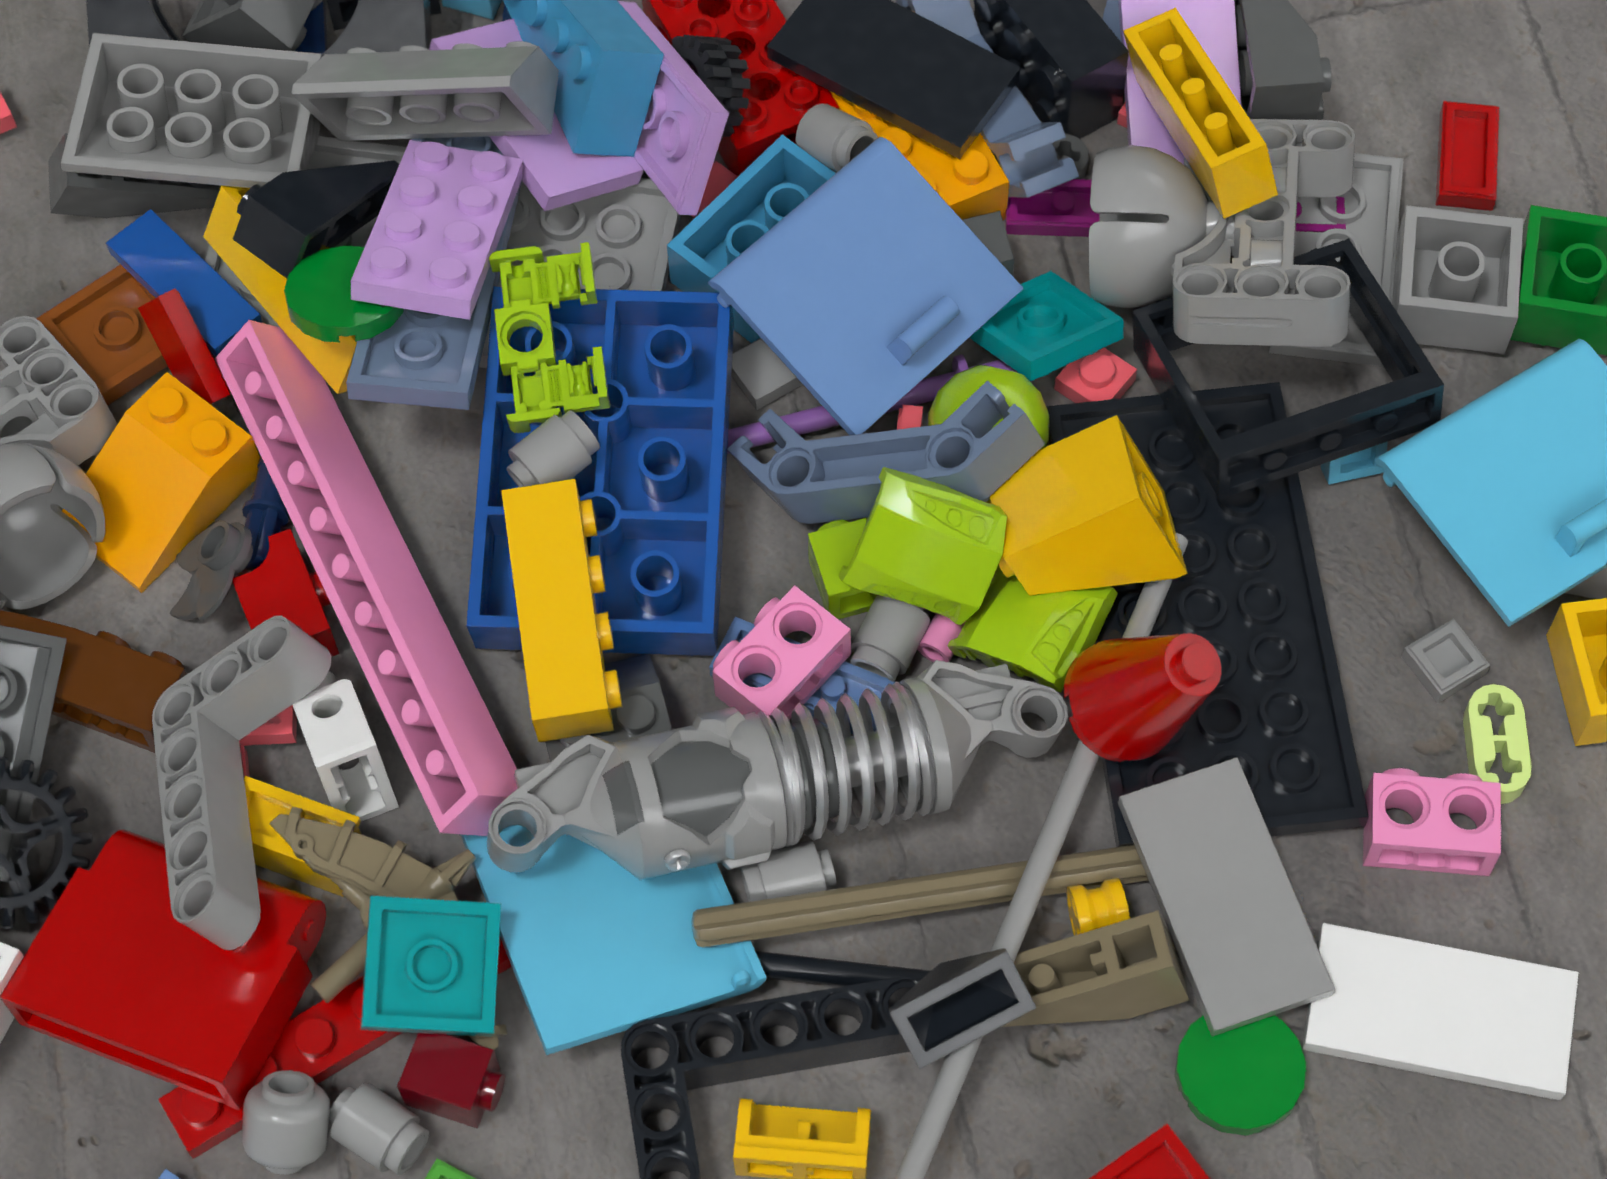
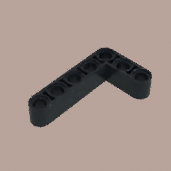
[621,976,921,1179]

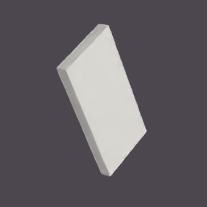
[1302,923,1579,1101]

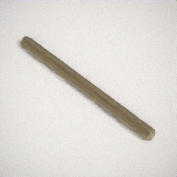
[691,845,1148,947]

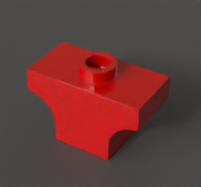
[232,528,339,657]

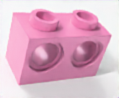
[712,585,851,720]
[1363,768,1501,876]

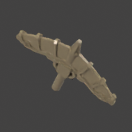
[270,807,507,1051]

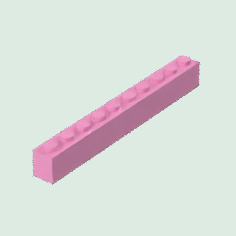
[215,320,517,836]

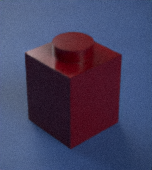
[397,1033,505,1129]

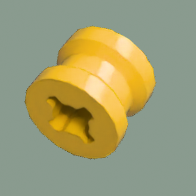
[1067,878,1130,936]

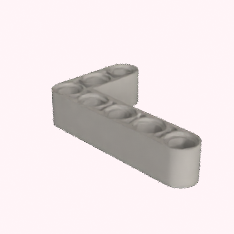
[152,616,331,950]

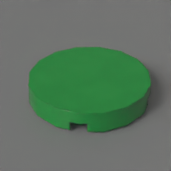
[284,246,404,343]
[1175,1015,1306,1136]

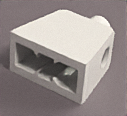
[292,672,399,822]

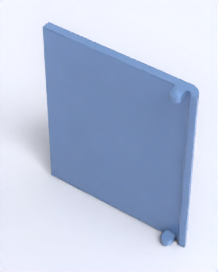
[707,137,1023,435]

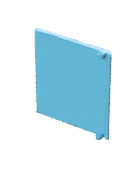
[1374,339,1607,627]
[460,825,767,1055]

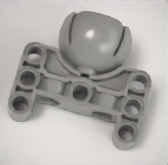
[1089,119,1355,347]
[0,316,117,609]

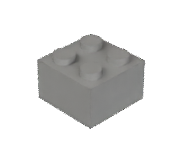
[1392,205,1523,354]

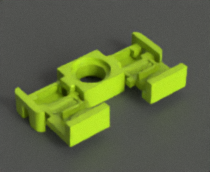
[489,242,610,433]

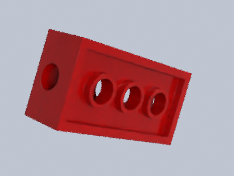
[642,0,839,176]

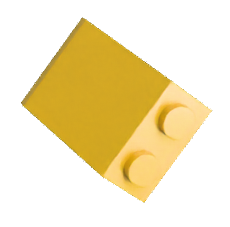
[986,415,1188,596]

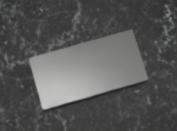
[1269,153,1404,367]
[1118,758,1335,1036]

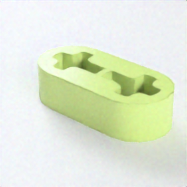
[1463,684,1532,804]

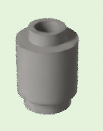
[796,104,878,172]
[506,410,600,487]
[850,595,930,682]
[740,840,837,902]
[329,1083,429,1175]

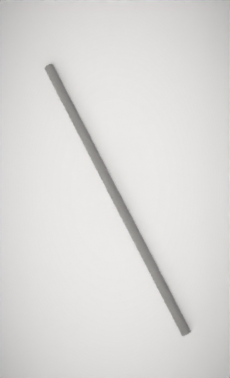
[895,533,1188,1179]

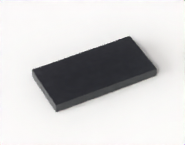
[767,0,1021,159]

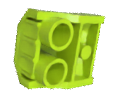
[839,467,1007,625]
[947,565,1118,693]

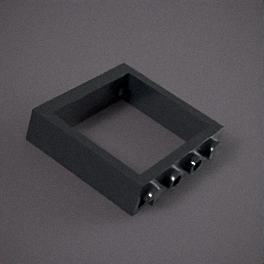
[1133,239,1444,499]

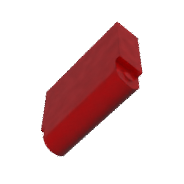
[0,829,326,1110]

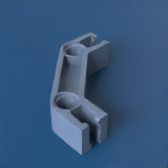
[896,0,1079,198]
[727,380,1045,524]

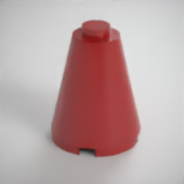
[1064,633,1221,762]

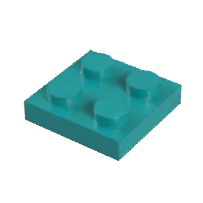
[969,271,1124,381]
[360,896,501,1037]

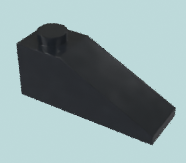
[233,160,399,278]

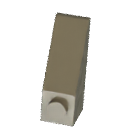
[1001,910,1190,1027]

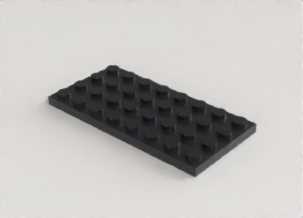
[1047,382,1369,847]

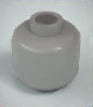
[242,1071,330,1174]

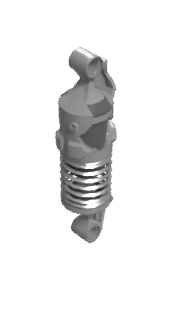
[487,660,1068,880]

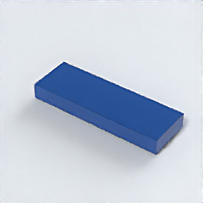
[106,209,263,357]

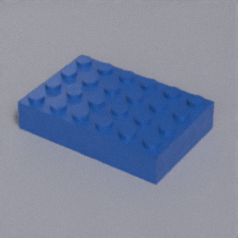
[466,286,734,656]

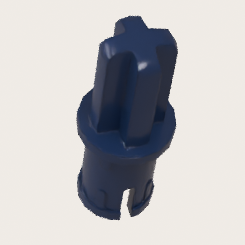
[242,457,290,571]

